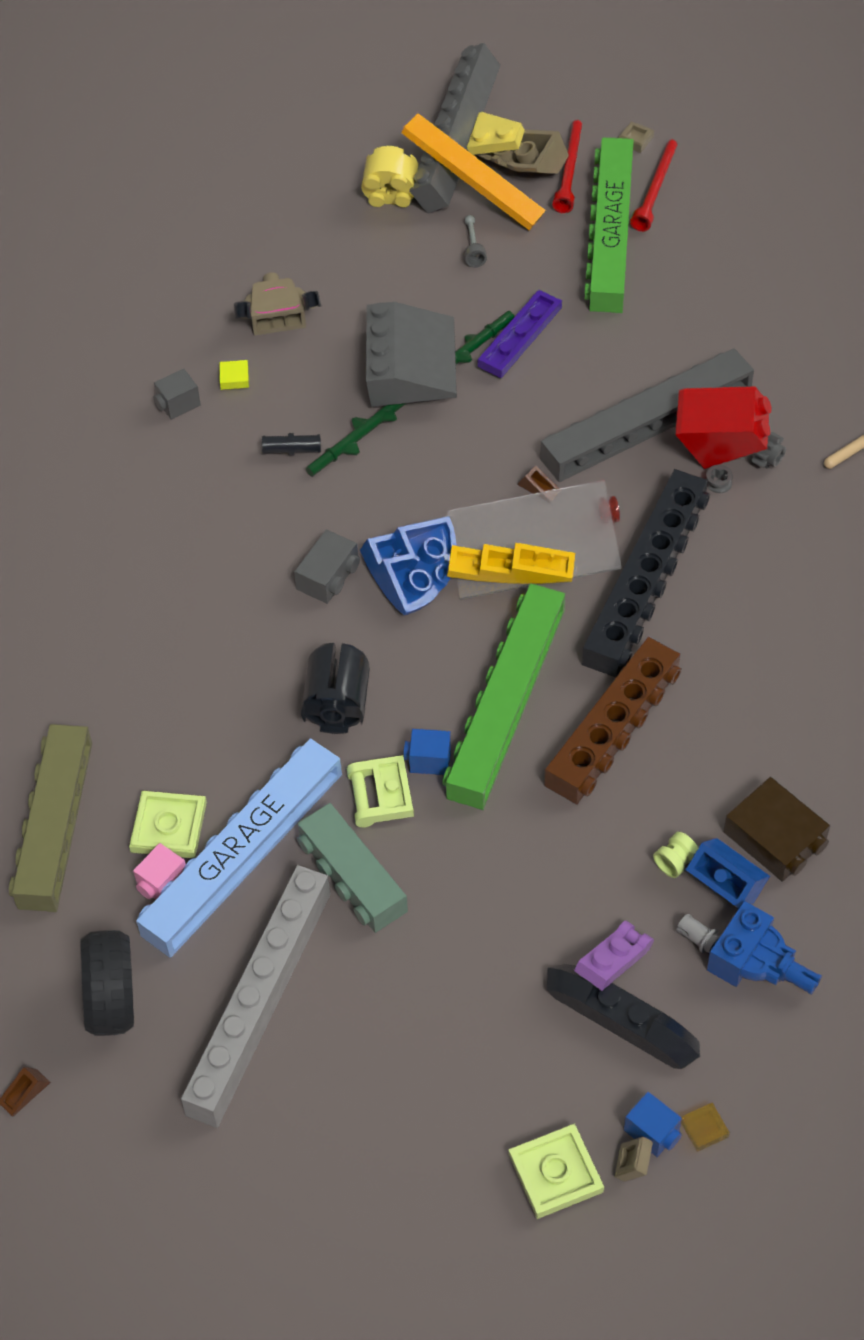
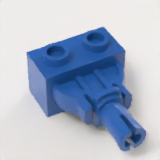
[707,901,822,995]

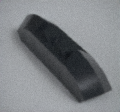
[547,964,700,1069]

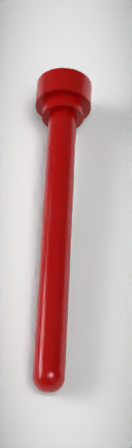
[552,120,582,213]
[630,139,677,232]

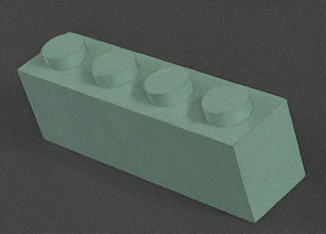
[297,803,408,933]

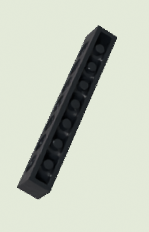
[582,469,710,678]

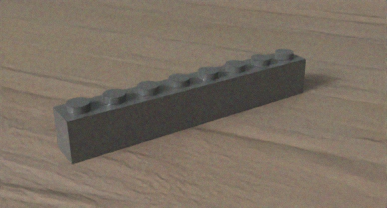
[409,43,501,213]
[540,348,754,482]

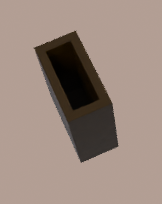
[723,776,830,882]

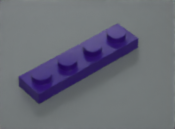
[478,290,562,378]

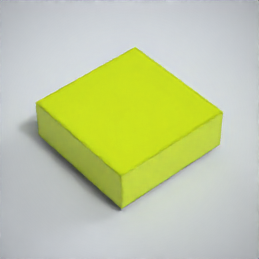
[220,360,249,390]

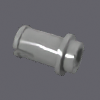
[676,914,720,954]

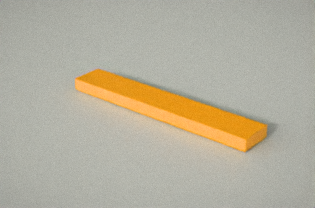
[401,113,546,231]

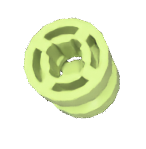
[653,831,698,878]

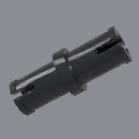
[262,433,321,456]

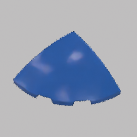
[360,516,457,615]

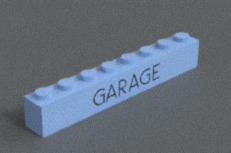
[136,738,342,958]

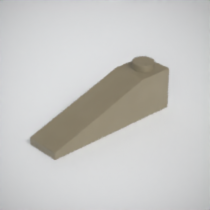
[475,129,569,174]

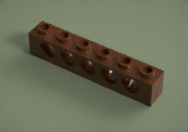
[544,637,682,805]

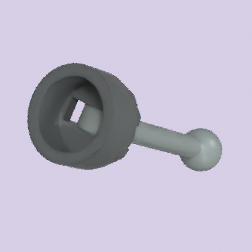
[464,215,487,267]

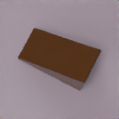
[517,465,562,504]
[0,1067,51,1116]

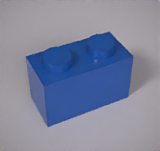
[686,838,770,908]

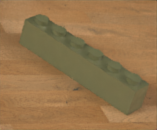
[9,724,92,912]

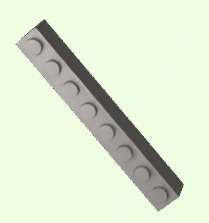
[181,865,331,1128]

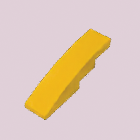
[447,542,575,584]

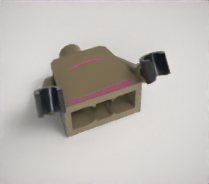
[234,272,321,335]

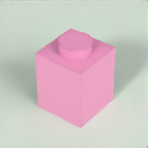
[133,843,186,899]

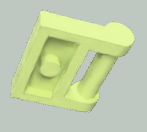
[346,755,414,827]

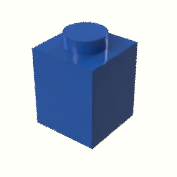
[404,729,451,775]
[624,1092,682,1157]

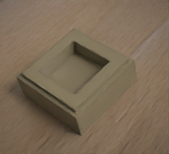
[619,121,654,153]
[615,1137,653,1182]

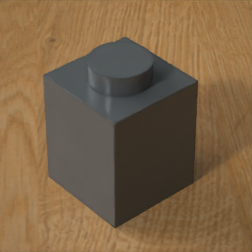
[153,368,201,419]

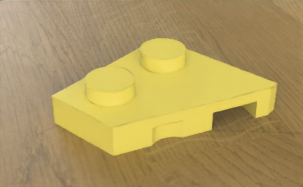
[467,112,525,155]

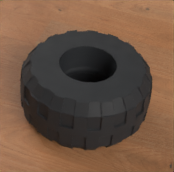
[80,930,134,1036]

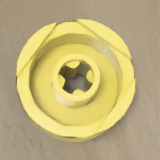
[361,146,419,207]

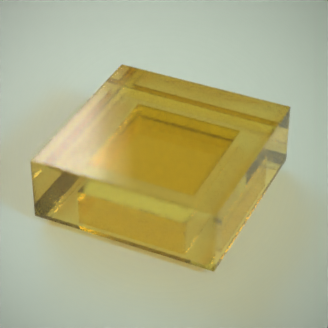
[681,1103,730,1152]

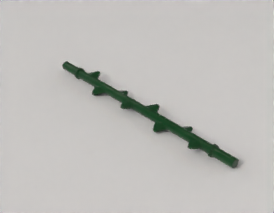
[305,310,515,477]

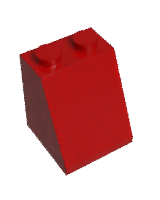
[675,386,772,469]

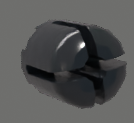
[300,643,370,734]

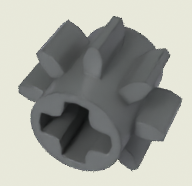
[752,432,786,469]

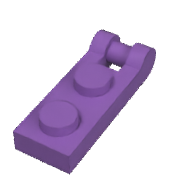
[574,920,654,990]

